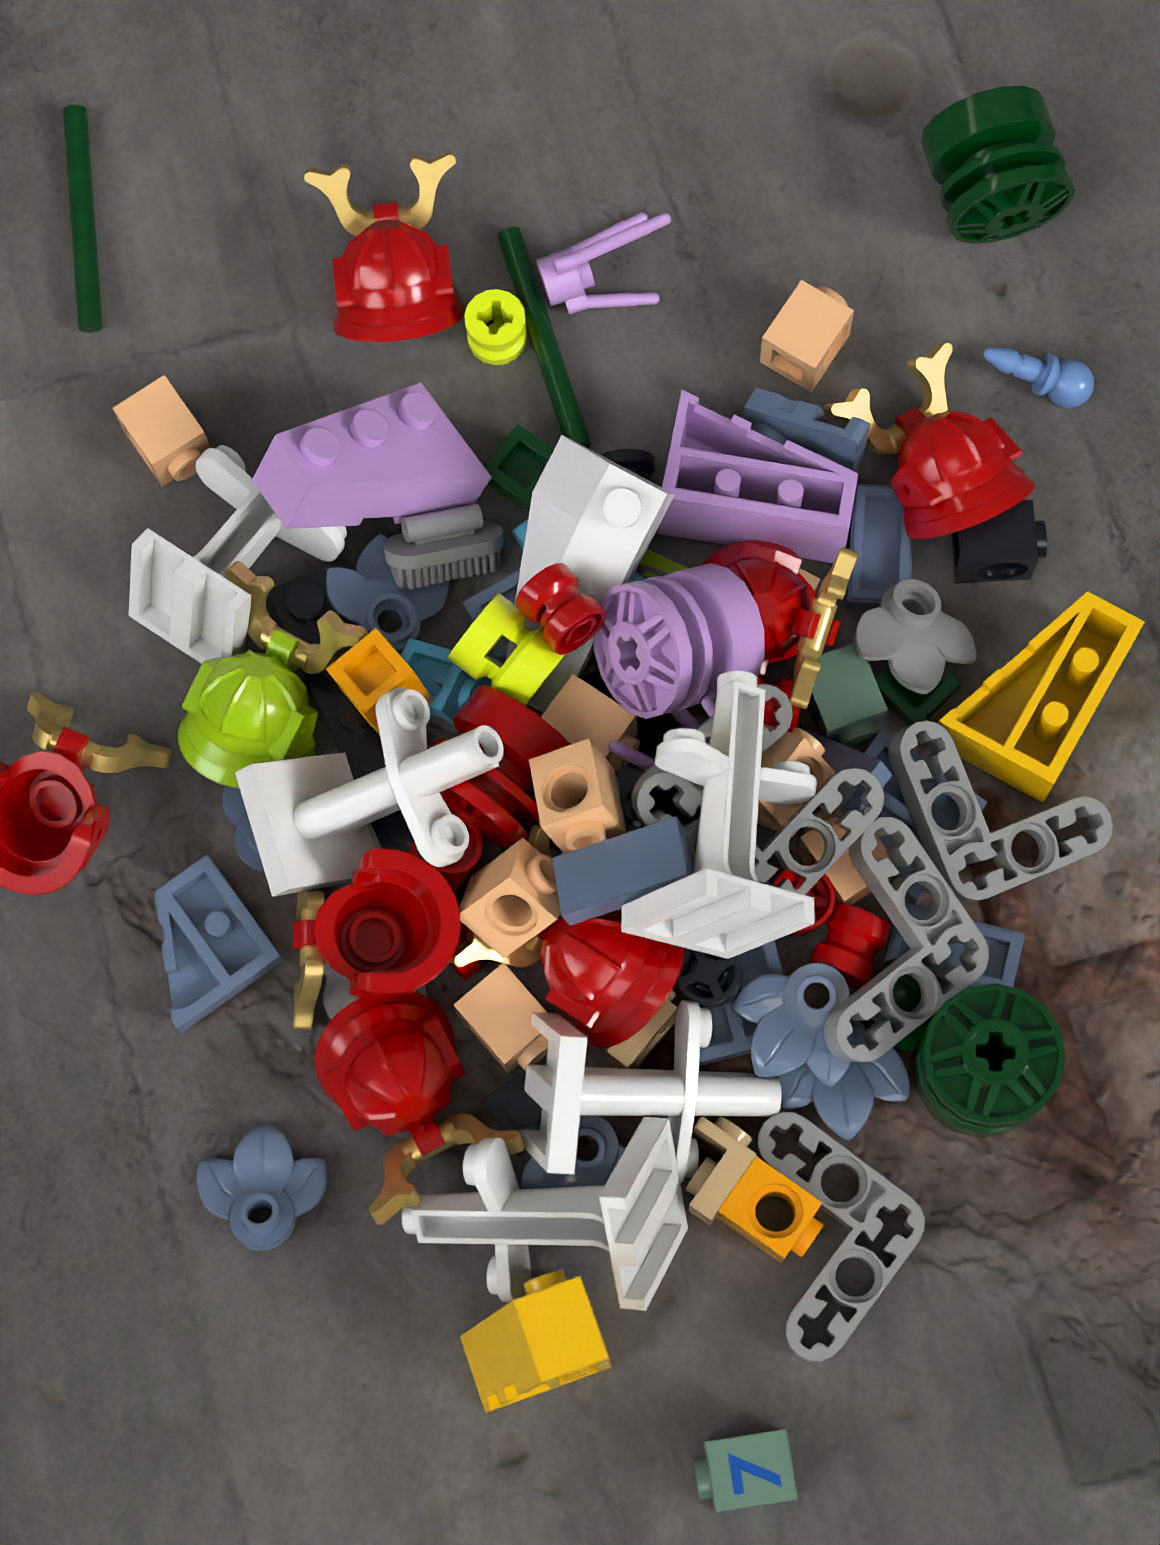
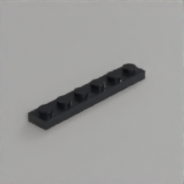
[268,566,468,907]

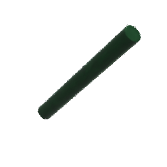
[63,105,103,333]
[497,227,591,448]

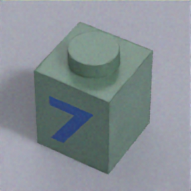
[807,643,888,748]
[693,1429,798,1512]

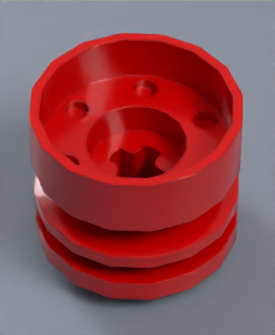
[431,685,571,850]

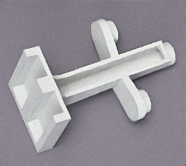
[128,445,347,664]
[621,671,817,959]
[235,688,504,897]
[520,1000,782,1184]
[402,1117,688,1311]

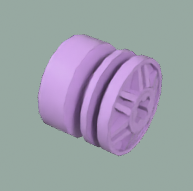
[594,563,765,719]

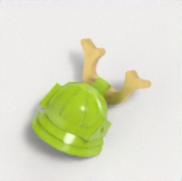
[178,561,368,789]

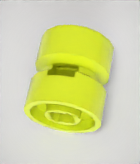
[448,593,566,706]

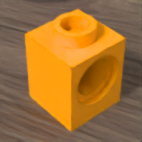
[326,628,434,735]
[716,1156,824,1264]

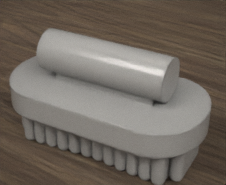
[384,504,504,590]

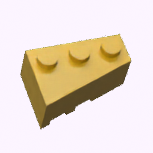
[938,591,1145,803]
[460,1270,611,1413]

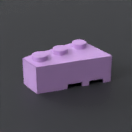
[252,382,492,529]

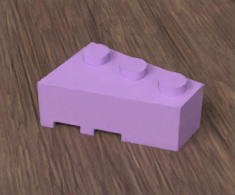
[657,390,858,563]

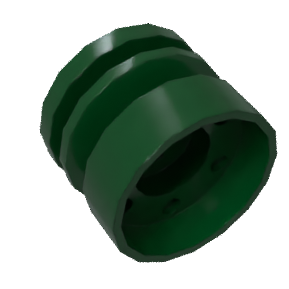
[921,86,1075,244]
[912,983,1066,1139]

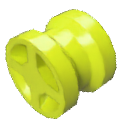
[464,289,527,365]

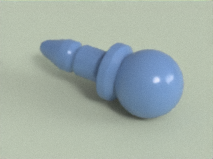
[983,347,1094,408]

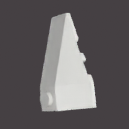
[506,435,675,713]

